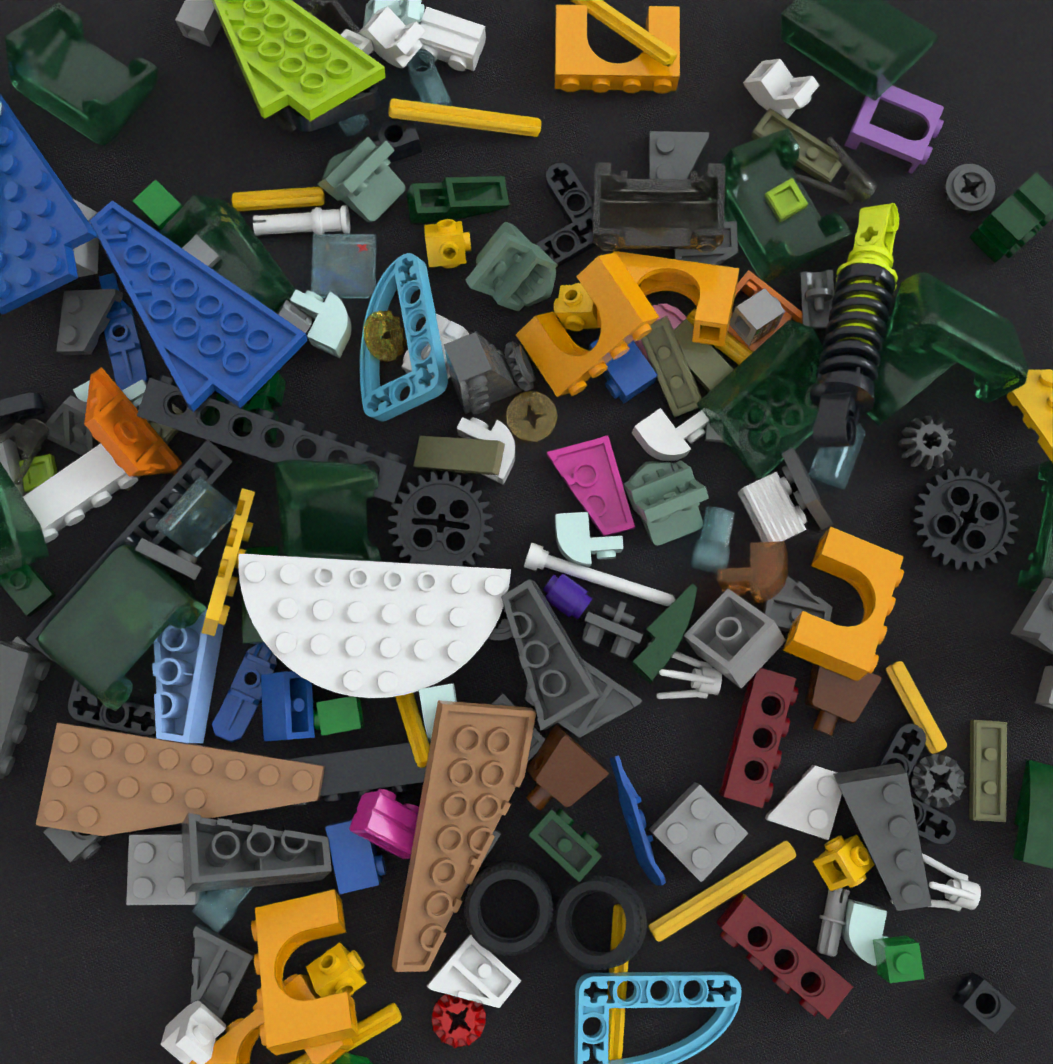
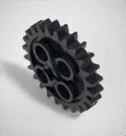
[910,467,1019,572]
[388,472,493,567]

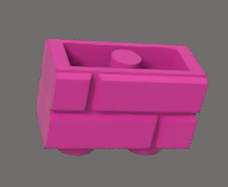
[349,789,419,859]

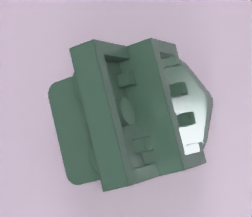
[318,137,405,222]
[466,222,558,311]
[622,461,709,545]

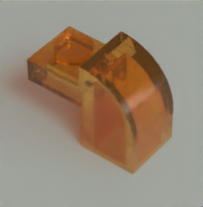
[718,541,788,603]

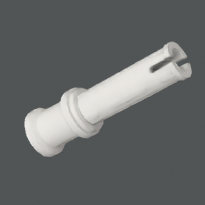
[253,205,351,236]

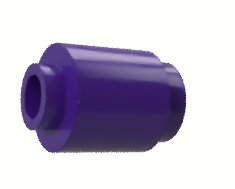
[543,574,593,620]

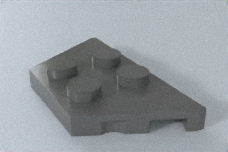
[525,659,642,738]

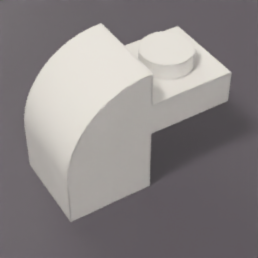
[358,6,425,68]
[743,59,820,119]
[632,408,709,461]
[457,417,515,485]
[160,1001,226,1064]

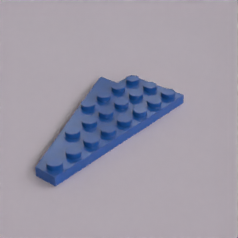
[0,94,97,315]
[89,201,307,412]

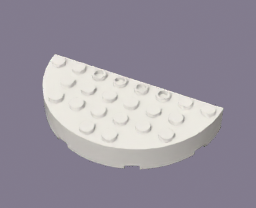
[239,554,511,698]

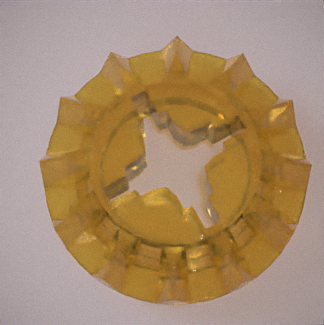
[364,310,407,361]
[506,391,557,442]

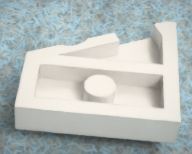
[765,765,842,840]
[427,934,521,1008]

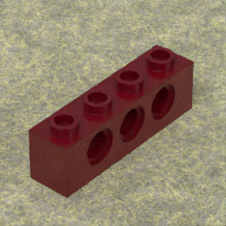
[719,668,798,808]
[716,892,853,1019]

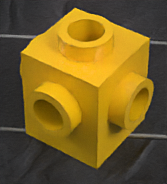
[424,219,471,268]
[554,283,597,331]
[813,835,875,891]
[306,942,367,998]

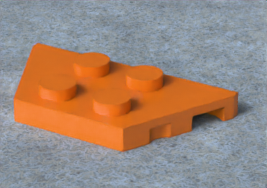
[84,367,182,477]

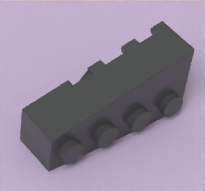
[444,332,523,414]
[501,579,603,730]
[0,641,50,780]
[833,763,932,911]
[181,813,332,893]

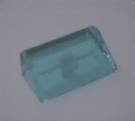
[809,423,865,489]

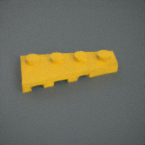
[994,369,1053,463]
[201,488,255,636]

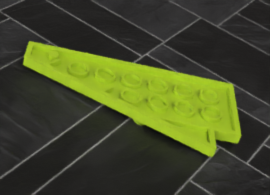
[211,0,385,121]

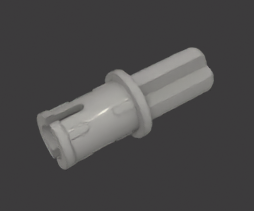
[817,888,850,956]

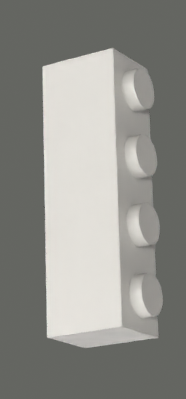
[6,443,138,544]

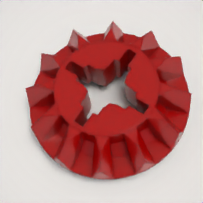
[432,994,486,1048]

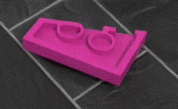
[546,436,635,537]

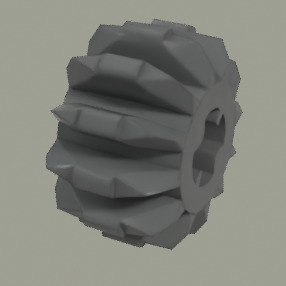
[898,416,957,471]

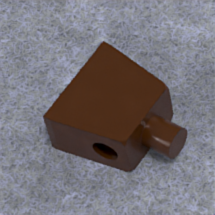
[805,663,882,736]
[526,725,609,811]

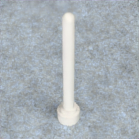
[524,543,675,607]

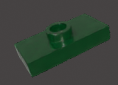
[0,546,56,616]

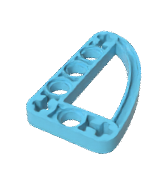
[360,253,448,422]
[574,972,741,1064]

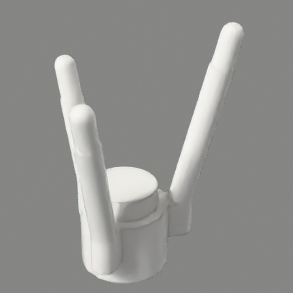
[648,642,722,699]
[891,853,981,911]

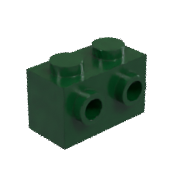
[528,808,602,882]

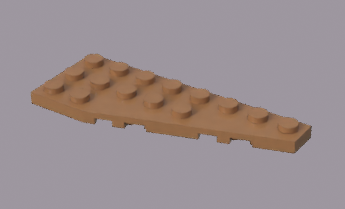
[392,700,536,972]
[36,723,325,836]

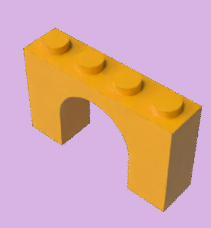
[555,5,680,94]
[597,251,739,347]
[516,253,660,397]
[783,526,904,681]
[251,889,359,1056]
[189,974,354,1064]

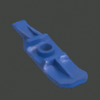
[99,273,148,390]
[212,643,277,742]
[609,755,666,886]

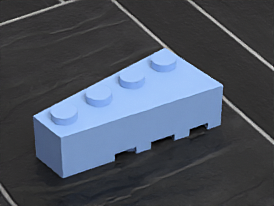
[149,601,224,744]

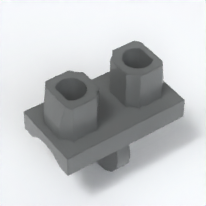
[800,270,834,330]
[582,601,643,659]

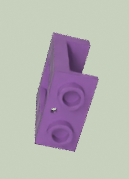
[844,79,944,174]

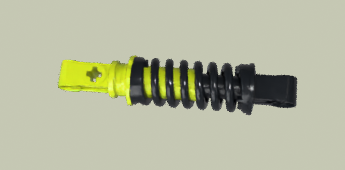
[810,203,899,448]

